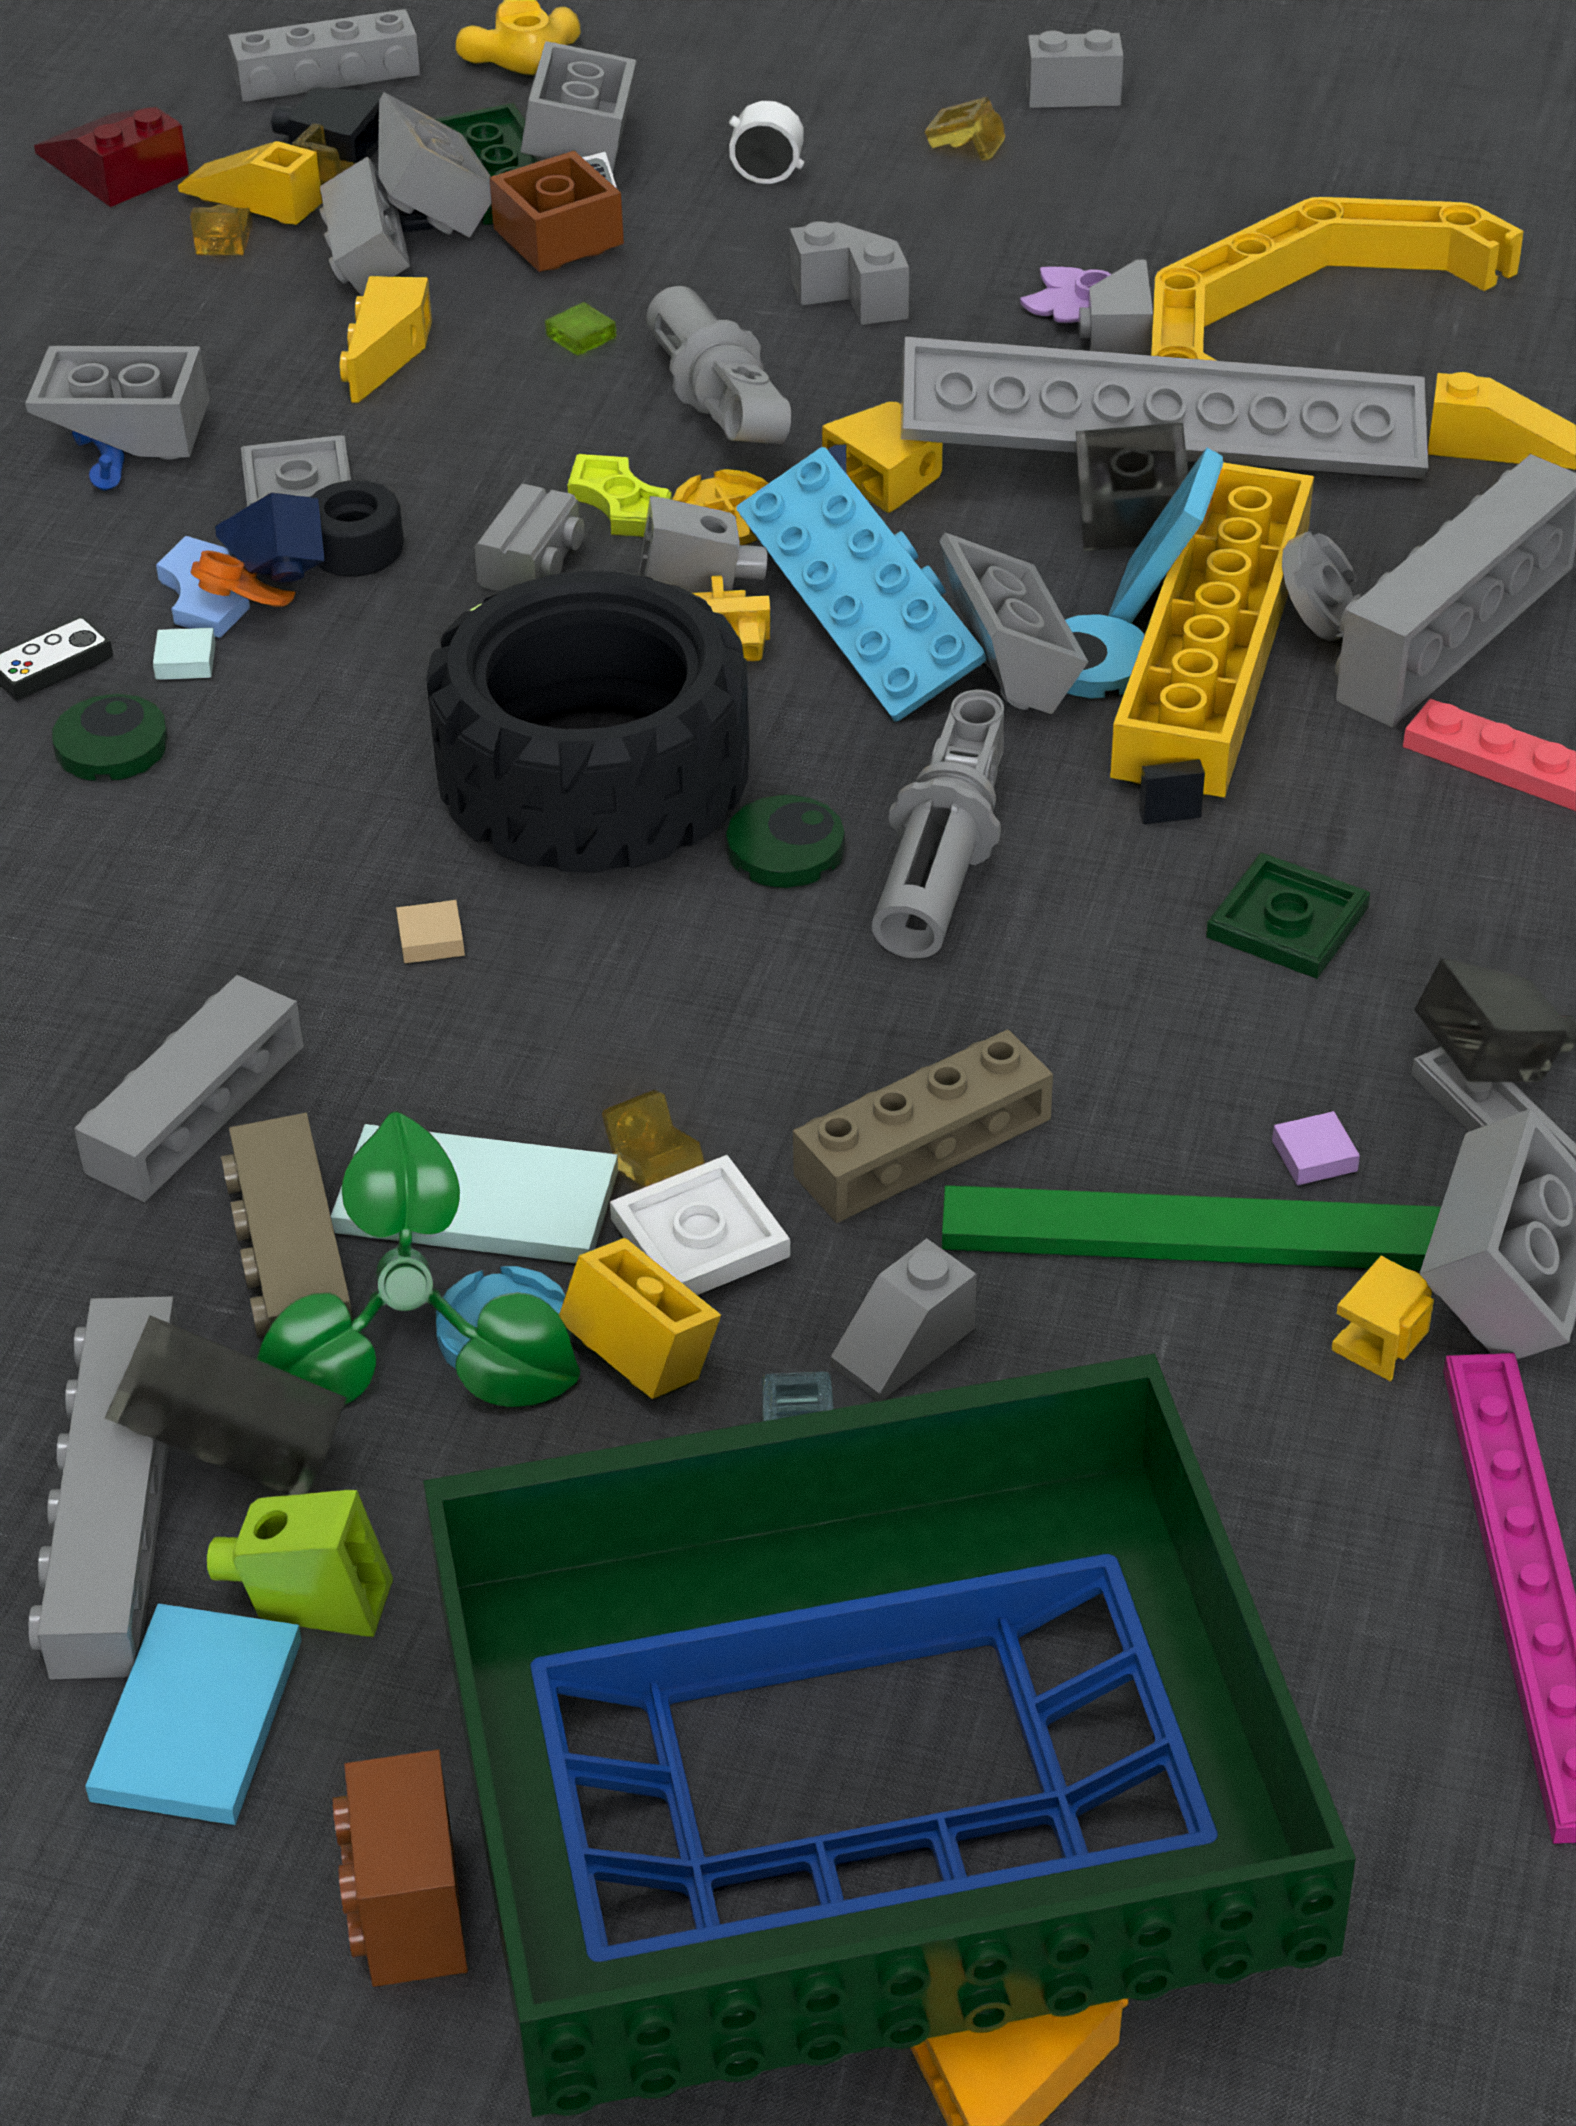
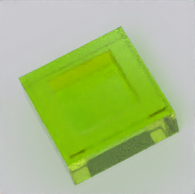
[545,302,616,356]

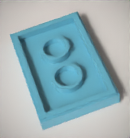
[1108,447,1224,623]
[85,1603,302,1825]

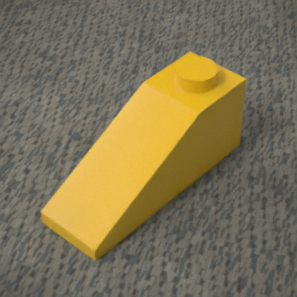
[1428,372,1576,469]

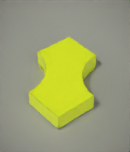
[567,454,672,537]

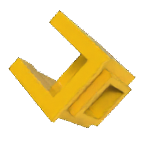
[1331,1256,1434,1382]

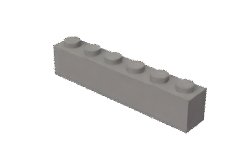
[28,1296,182,1679]

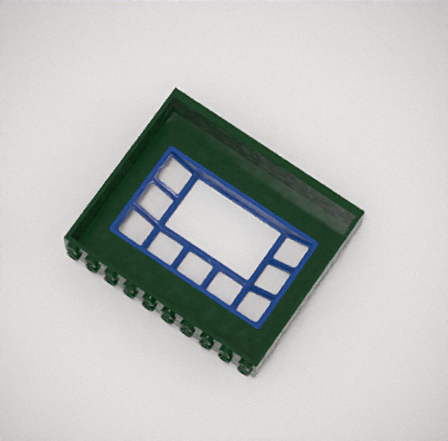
[423,1353,1356,2117]

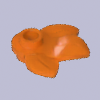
[190,550,296,607]

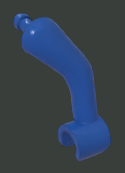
[72,430,125,491]

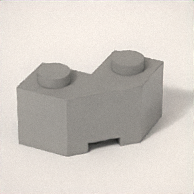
[790,221,909,325]

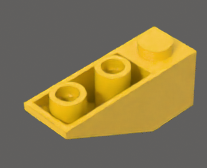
[178,141,323,225]
[340,276,432,403]

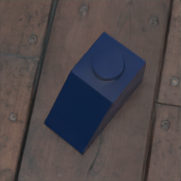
[215,492,325,582]

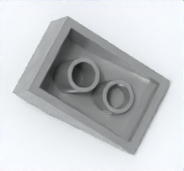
[378,92,491,238]
[25,346,210,460]

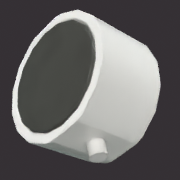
[729,101,804,184]

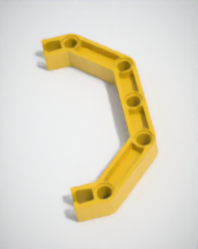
[1150,197,1524,361]

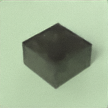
[1076,422,1188,551]

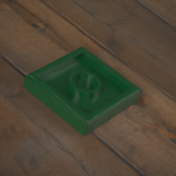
[1206,852,1371,979]

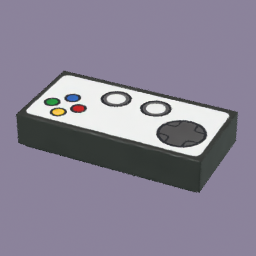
[0,615,113,701]

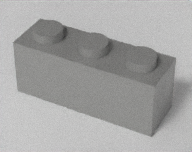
[319,156,410,296]

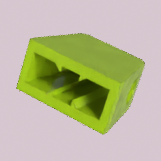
[207,1490,393,1637]

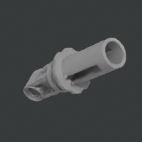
[646,286,791,445]
[871,690,1004,959]

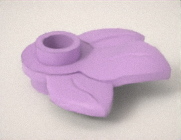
[1020,267,1111,323]

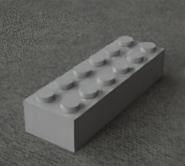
[1335,454,1576,728]

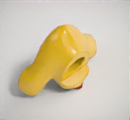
[455,0,580,75]

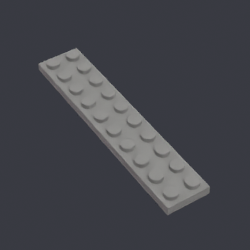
[900,337,1428,479]

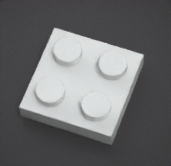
[610,1155,790,1295]

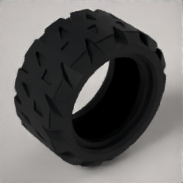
[426,571,750,873]

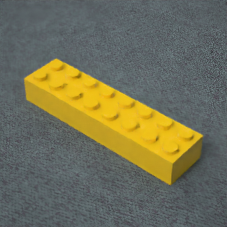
[1110,463,1314,798]

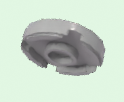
[1282,531,1361,641]

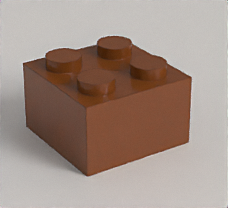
[489,151,624,272]
[332,1749,468,1987]

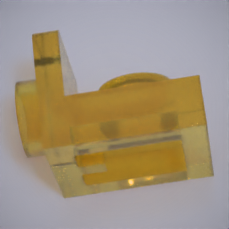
[924,96,1005,160]
[190,204,252,255]

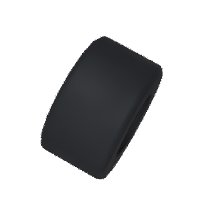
[311,480,404,576]

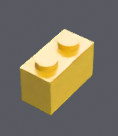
[559,1238,721,1399]

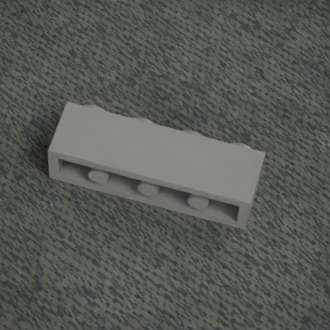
[74,975,304,1203]

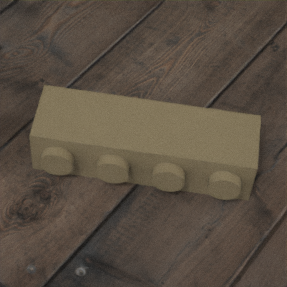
[221,1112,353,1338]

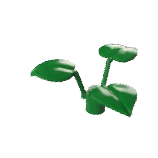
[255,1111,580,1409]

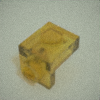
[602,1090,705,1188]

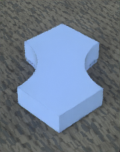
[156,536,250,638]

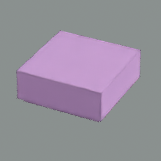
[1272,1111,1360,1186]

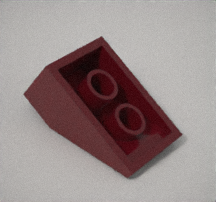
[34,107,189,207]

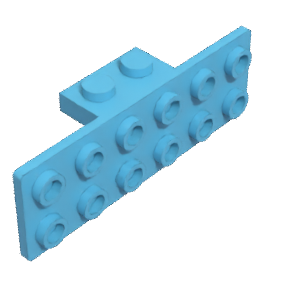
[737,447,987,721]

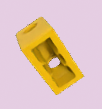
[822,401,943,513]

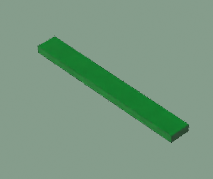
[942,1185,1441,1271]

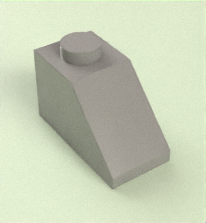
[1079,260,1153,356]
[831,1238,977,1401]

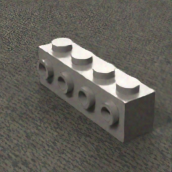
[228,9,420,102]

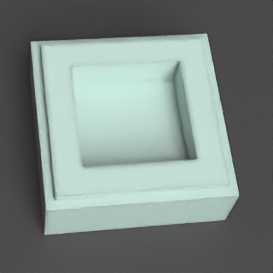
[153,628,216,680]

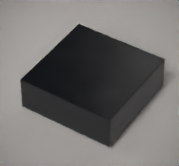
[1139,759,1205,825]

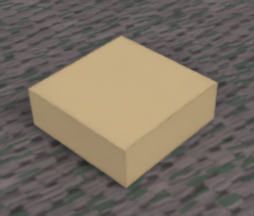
[396,900,465,963]

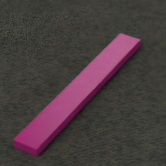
[1443,1353,1576,1844]

